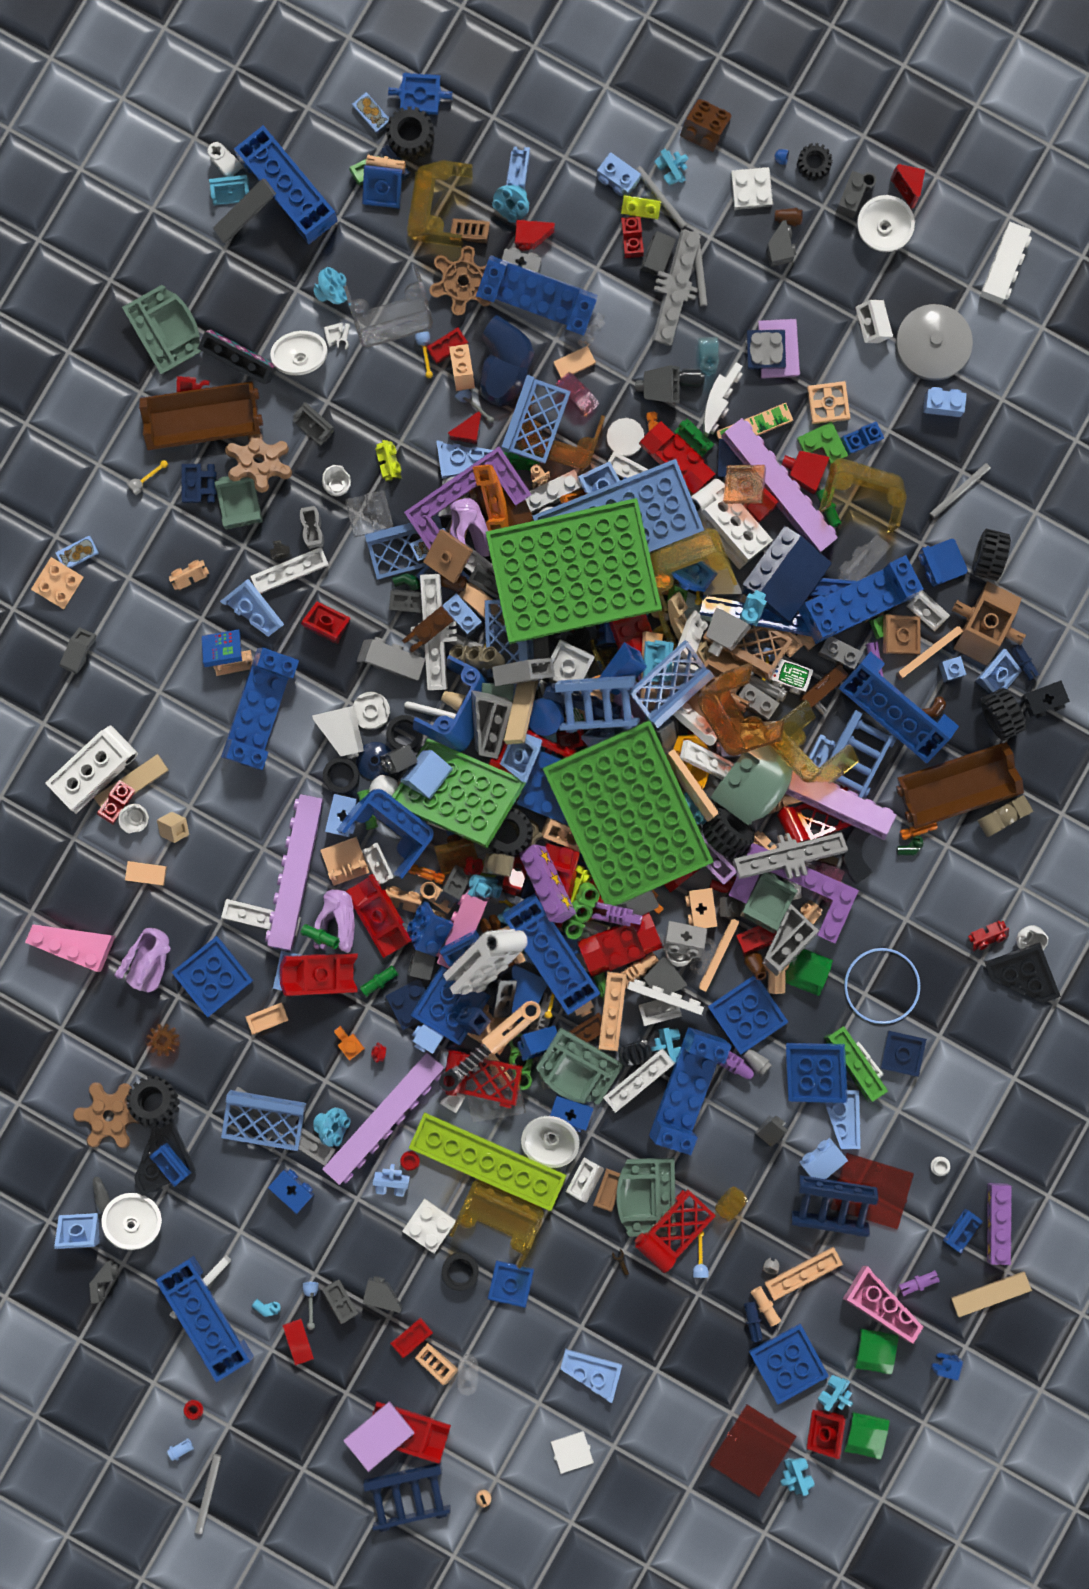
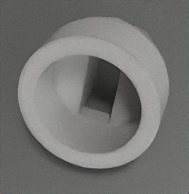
[763,1258,779,1274]

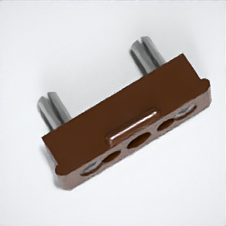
[799,664,849,714]

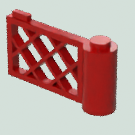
[777,785,851,843]
[442,1050,523,1108]
[635,1189,716,1273]

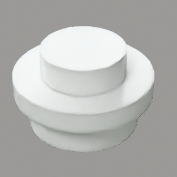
[930,1156,950,1176]

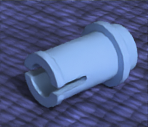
[167,1438,194,1461]

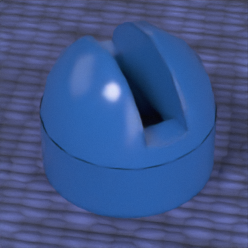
[774,149,789,165]

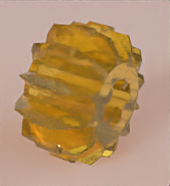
[715,1187,747,1221]

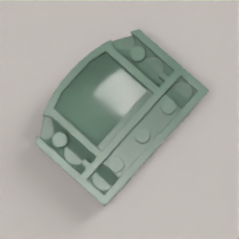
[122,285,201,375]
[710,736,794,825]
[536,1028,624,1104]
[616,1158,676,1236]

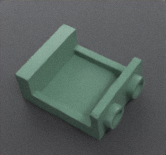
[214,477,263,530]
[740,872,798,934]

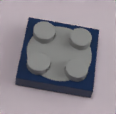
[747,330,786,369]

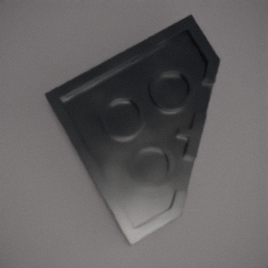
[985,942,1061,1003]
[134,1118,196,1196]

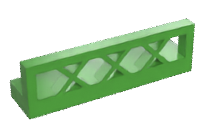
[824,1026,888,1102]

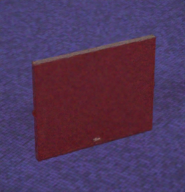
[830,1153,914,1230]
[709,1404,797,1496]

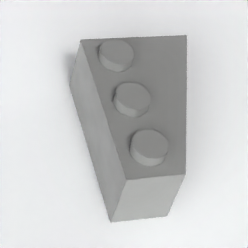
[356,637,425,681]
[471,690,512,759]
[763,904,819,976]

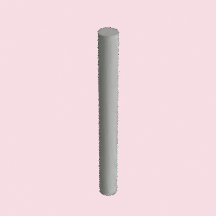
[636,166,687,230]
[692,231,707,307]
[929,463,991,519]
[195,1454,221,1534]

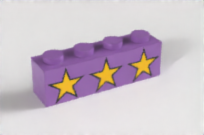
[519,844,576,923]
[987,1183,1011,1265]

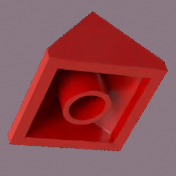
[890,164,926,209]
[301,601,351,645]
[807,1410,845,1459]

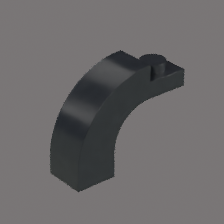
[842,827,873,885]

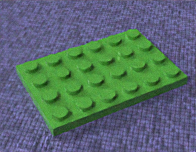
[392,739,526,848]

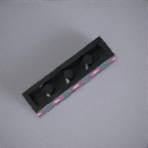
[197,330,276,385]

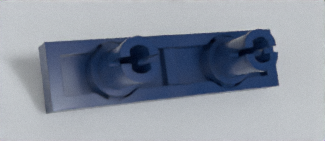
[543,682,622,731]

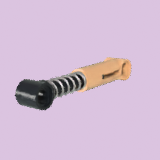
[439,1001,541,1091]

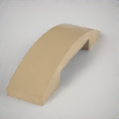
[668,591,713,664]

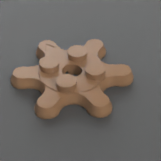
[429,246,491,316]
[225,433,292,493]
[73,1082,138,1148]

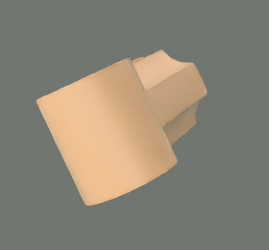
[420,881,457,914]
[764,964,789,994]

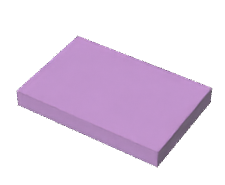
[758,319,800,378]
[343,1401,414,1471]

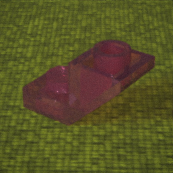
[555,372,599,417]

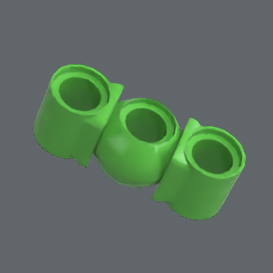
[562,882,599,939]
[508,1033,533,1090]

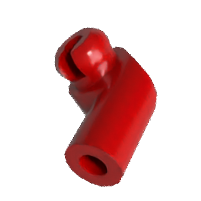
[709,876,736,893]

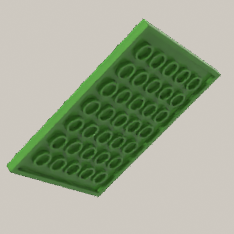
[486,498,662,644]
[543,720,714,906]

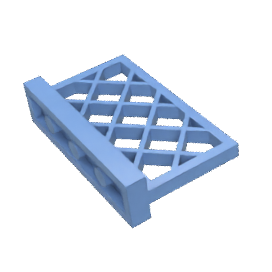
[502,375,571,464]
[365,515,442,579]
[485,600,534,677]
[628,640,714,728]
[221,1090,307,1151]

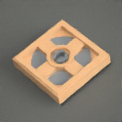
[807,381,851,425]

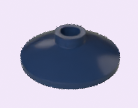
[356,742,391,780]

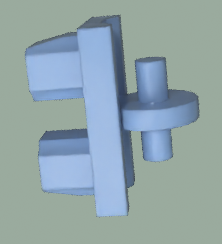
[373,1164,410,1197]

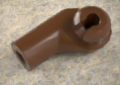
[921,697,946,717]

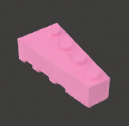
[436,888,491,968]
[25,925,116,972]
[843,1266,923,1344]

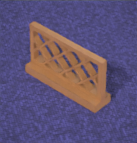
[703,625,793,681]

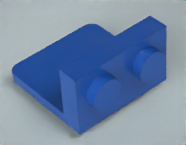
[918,538,968,587]
[662,550,718,592]
[407,901,453,957]

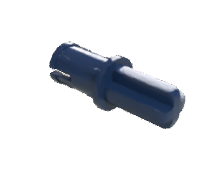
[380,145,411,181]
[1011,644,1040,681]
[744,1301,762,1342]

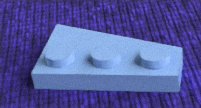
[220,579,284,637]
[824,1090,861,1149]

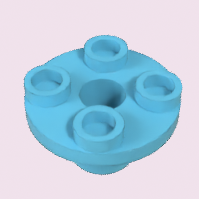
[492,185,529,223]
[314,267,349,305]
[313,1108,351,1147]

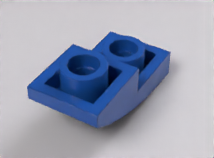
[840,421,884,455]

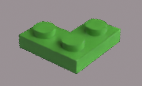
[797,422,848,465]

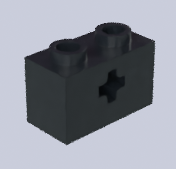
[1022,680,1070,718]

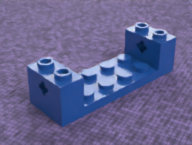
[234,125,338,245]
[476,255,598,336]
[798,555,923,644]
[221,647,299,770]
[839,651,959,763]
[502,893,601,1015]
[649,1027,731,1155]
[155,1255,254,1382]

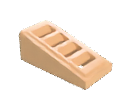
[415,1343,459,1385]

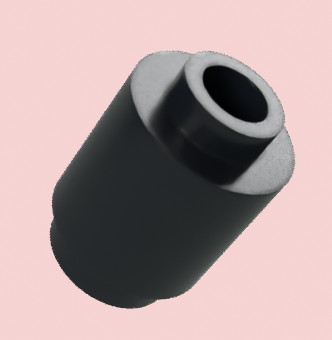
[679,369,705,388]

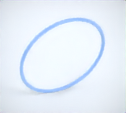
[844,948,920,1024]

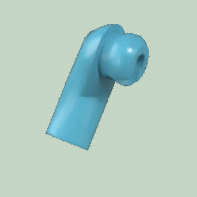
[251,1299,281,1317]

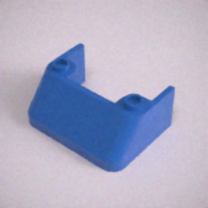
[413,655,490,752]
[336,789,434,879]

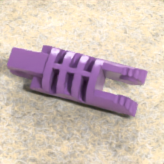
[591,902,642,927]
[718,1051,754,1080]

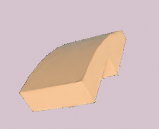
[458,582,500,620]

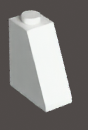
[312,706,364,759]

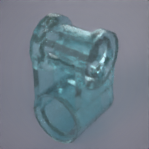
[698,337,719,375]

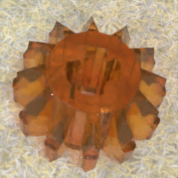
[147,1024,180,1057]

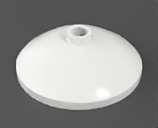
[857,195,915,252]
[270,331,328,375]
[521,1116,580,1168]
[102,1193,161,1250]

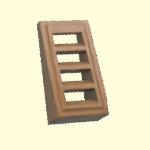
[450,219,490,244]

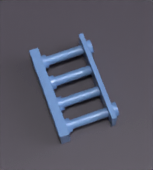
[555,675,640,733]
[820,710,897,798]

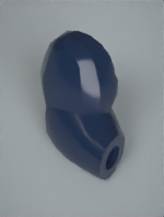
[479,315,535,407]

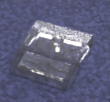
[345,490,394,537]

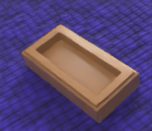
[593,1168,620,1212]

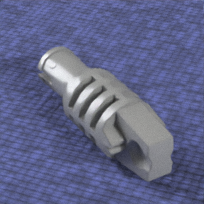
[529,992,556,1033]

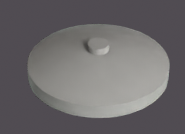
[896,304,973,381]

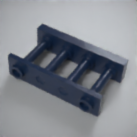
[791,1175,878,1237]
[363,1462,451,1532]

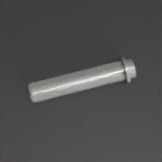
[743,674,788,702]

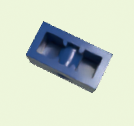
[549,1095,594,1133]
[268,1168,314,1214]

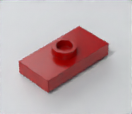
[426,327,469,364]
[390,1317,433,1358]

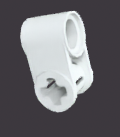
[208,142,243,177]

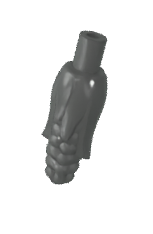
[93,1177,111,1214]

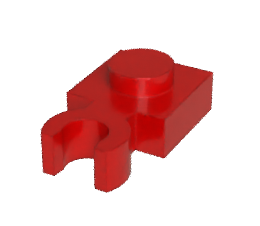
[177,376,210,392]

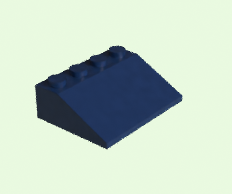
[742,526,832,623]

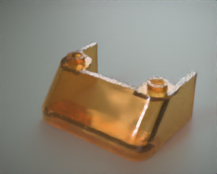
[517,396,605,470]
[698,663,784,756]

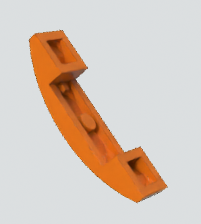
[472,465,509,531]

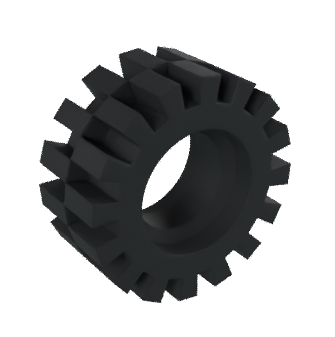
[797,143,832,181]

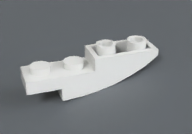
[703,362,743,437]

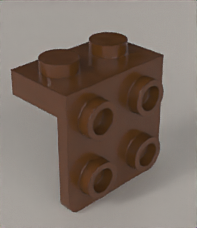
[680,99,732,152]

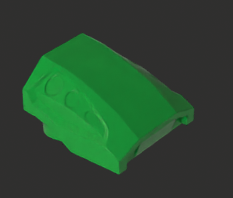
[785,949,833,996]
[854,1329,899,1374]
[843,1412,890,1459]

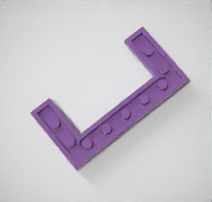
[404,447,532,550]
[728,843,859,944]

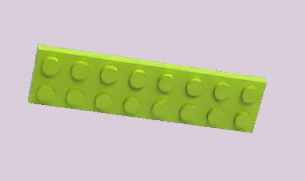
[409,1112,567,1211]

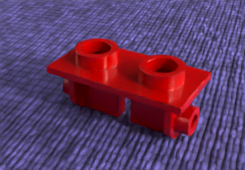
[968,921,1009,951]

